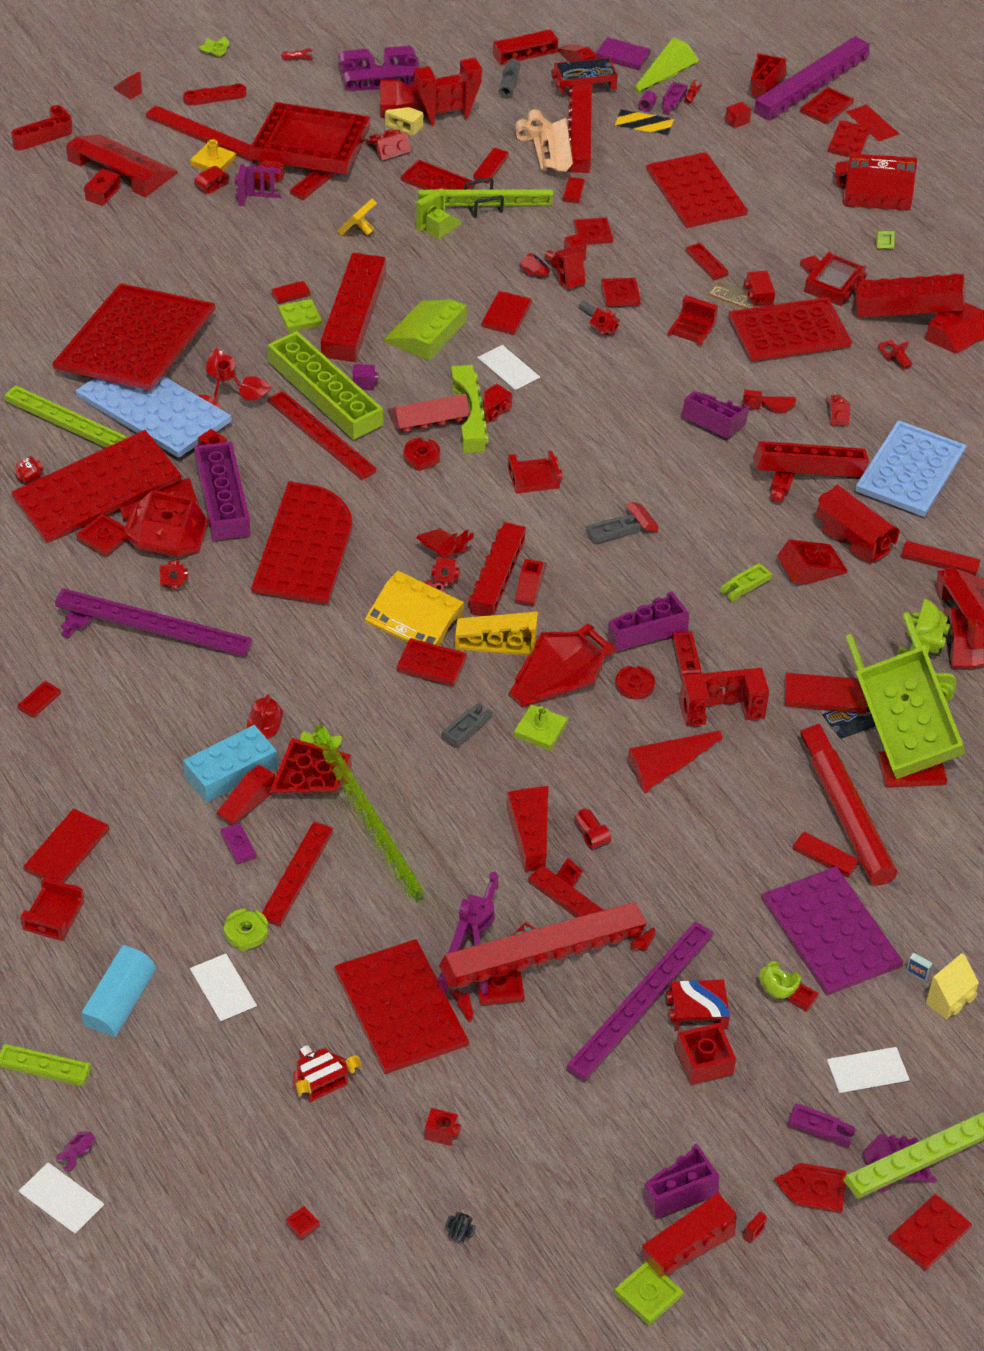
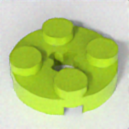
[224,909,268,951]

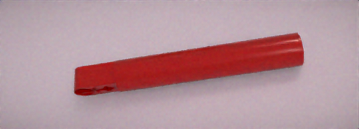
[800,723,898,886]

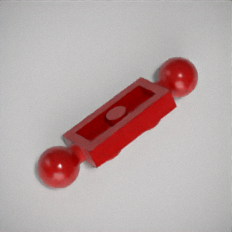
[770,471,795,503]

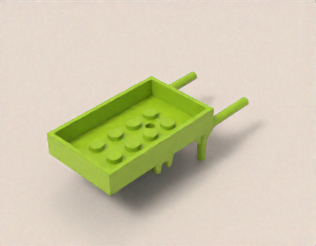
[845,612,966,779]

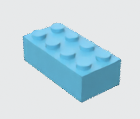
[183,725,277,803]

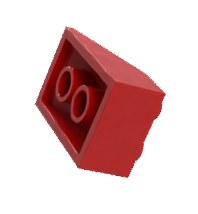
[777,539,848,584]

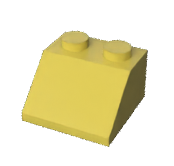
[926,953,979,1020]

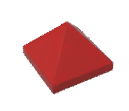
[557,858,583,887]

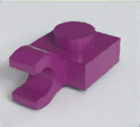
[61,611,94,638]
[55,1131,96,1170]

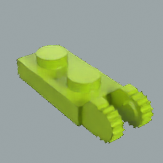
[720,563,773,602]

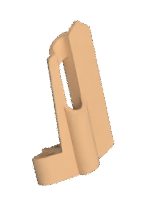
[515,109,573,172]

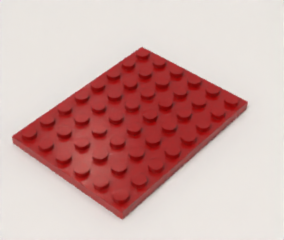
[52,283,216,391]

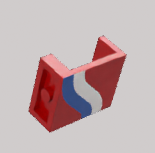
[666,979,730,1031]

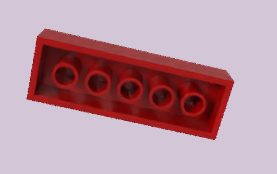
[856,273,966,318]

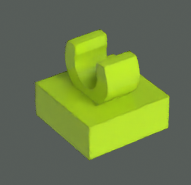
[876,230,895,248]

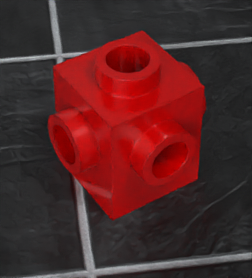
[589,308,620,335]
[431,557,460,586]
[159,561,188,589]

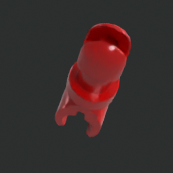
[281,48,313,61]
[684,80,702,104]

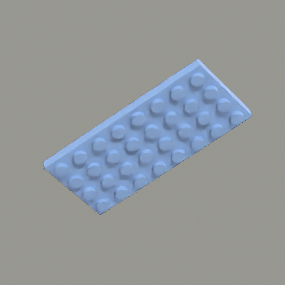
[75,376,232,458]

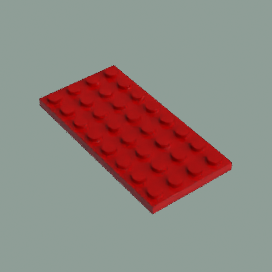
[11,430,182,544]

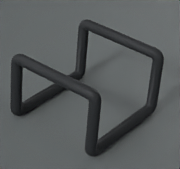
[464,178,504,218]

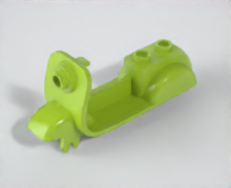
[897,599,957,702]

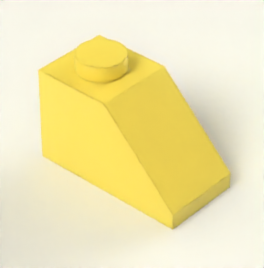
[385,107,423,136]

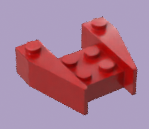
[413,57,482,126]

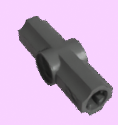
[499,58,520,98]

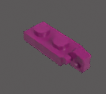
[662,82,688,115]

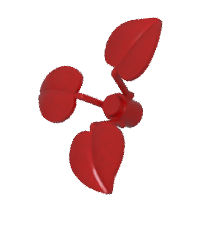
[199,348,271,409]

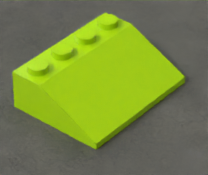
[384,299,467,361]

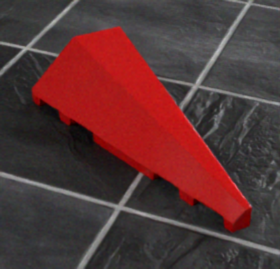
[628,730,723,793]

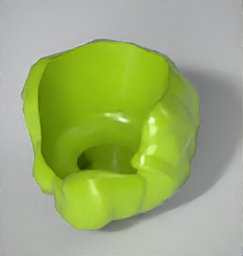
[759,961,802,1000]

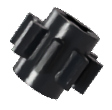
[444,1212,476,1242]

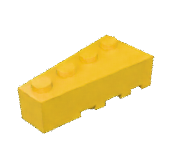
[455,612,538,656]

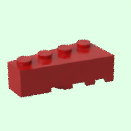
[506,786,549,873]
[642,1193,737,1277]

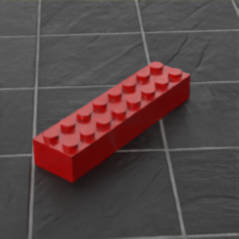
[320,252,386,363]

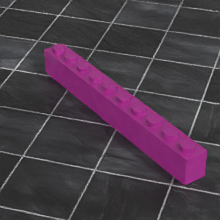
[754,36,870,121]

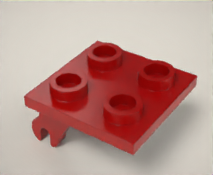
[416,528,474,558]

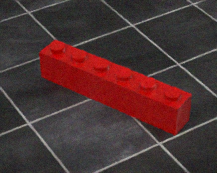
[753,441,869,477]
[468,522,526,616]

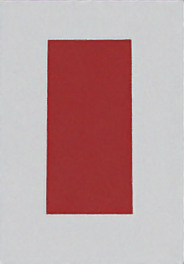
[846,104,900,142]

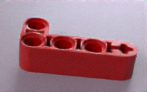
[11,105,73,151]

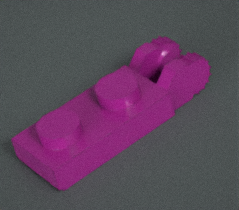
[787,1103,856,1148]

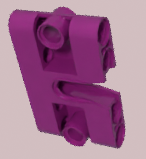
[338,46,419,91]

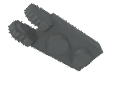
[586,515,642,544]
[441,703,493,747]

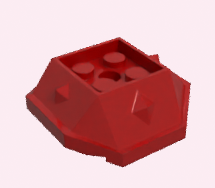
[124,490,208,557]

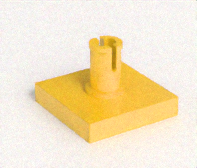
[190,140,236,171]
[337,198,377,236]

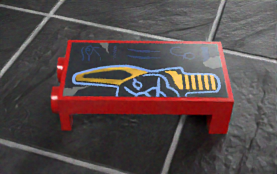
[551,57,618,94]

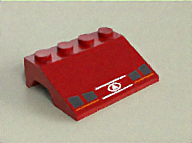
[843,153,917,211]

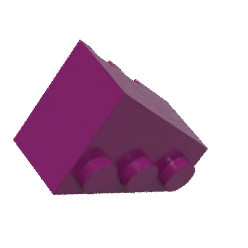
[681,391,750,439]
[644,1143,719,1219]

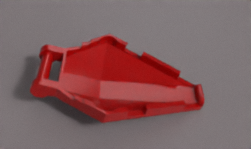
[508,623,617,708]

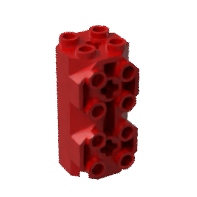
[816,485,900,563]

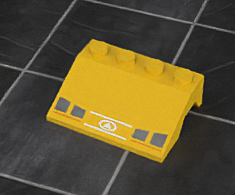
[365,571,464,645]

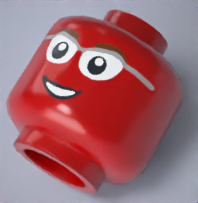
[14,456,44,484]

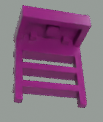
[235,164,281,206]
[862,1133,937,1192]

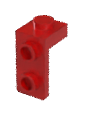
[826,394,850,425]

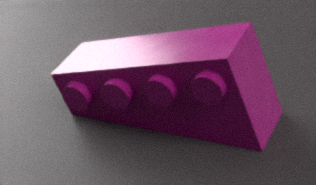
[608,591,689,651]

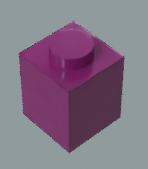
[353,364,379,391]

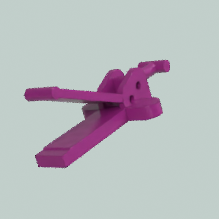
[438,872,499,994]

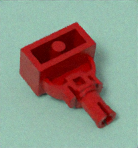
[544,246,586,289]

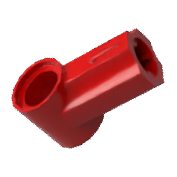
[574,808,611,849]

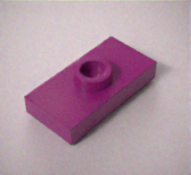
[220,823,256,865]

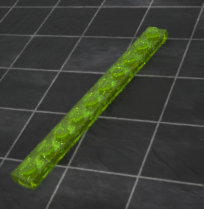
[313,723,424,902]

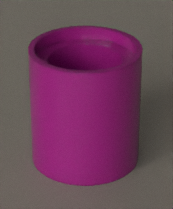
[638,91,657,112]

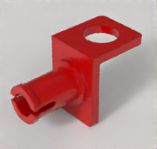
[878,339,913,370]

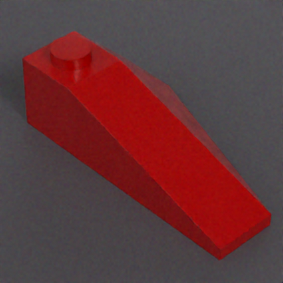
[380,79,425,118]

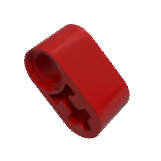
[194,166,230,194]

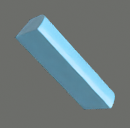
[81,945,156,1037]

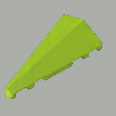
[634,38,699,94]

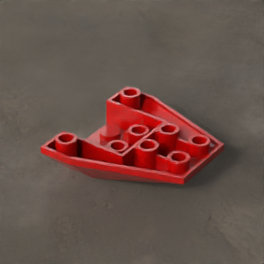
[944,608,984,669]

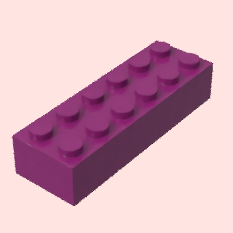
[194,442,251,541]

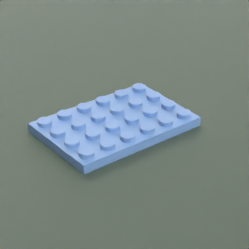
[855,420,967,517]

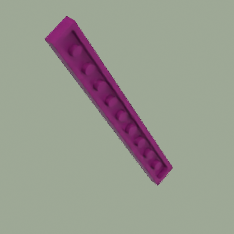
[55,588,252,657]
[566,921,713,1082]

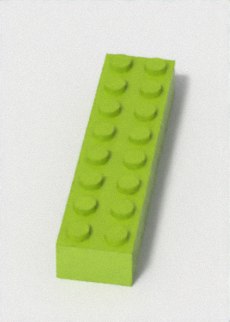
[267,331,383,440]

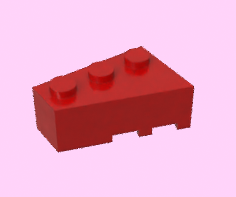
[751,53,787,98]

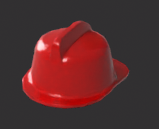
[247,694,283,739]

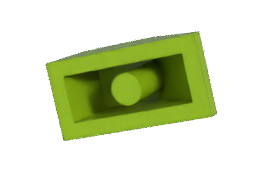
[426,208,461,239]

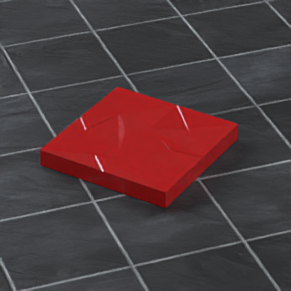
[249,102,371,174]

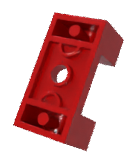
[679,667,770,727]

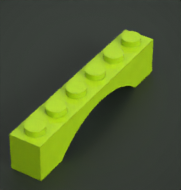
[451,365,489,453]

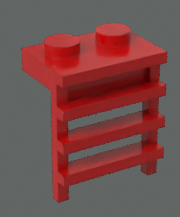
[667,295,718,346]

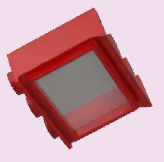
[804,251,867,307]

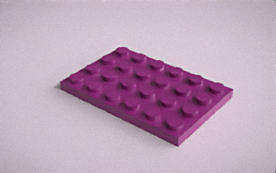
[761,866,903,996]

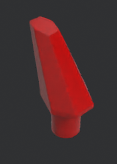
[630,927,656,952]
[452,989,474,1022]

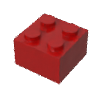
[675,1023,736,1085]

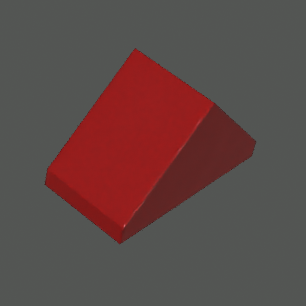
[113,71,142,100]

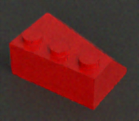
[925,302,984,354]
[270,738,352,793]

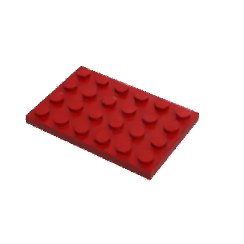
[646,152,748,228]
[728,297,852,362]
[334,939,469,1075]

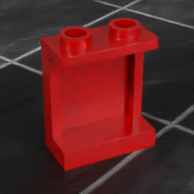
[507,450,563,494]
[20,877,85,941]

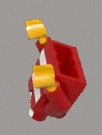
[292,1045,363,1103]

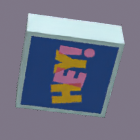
[906,953,933,981]

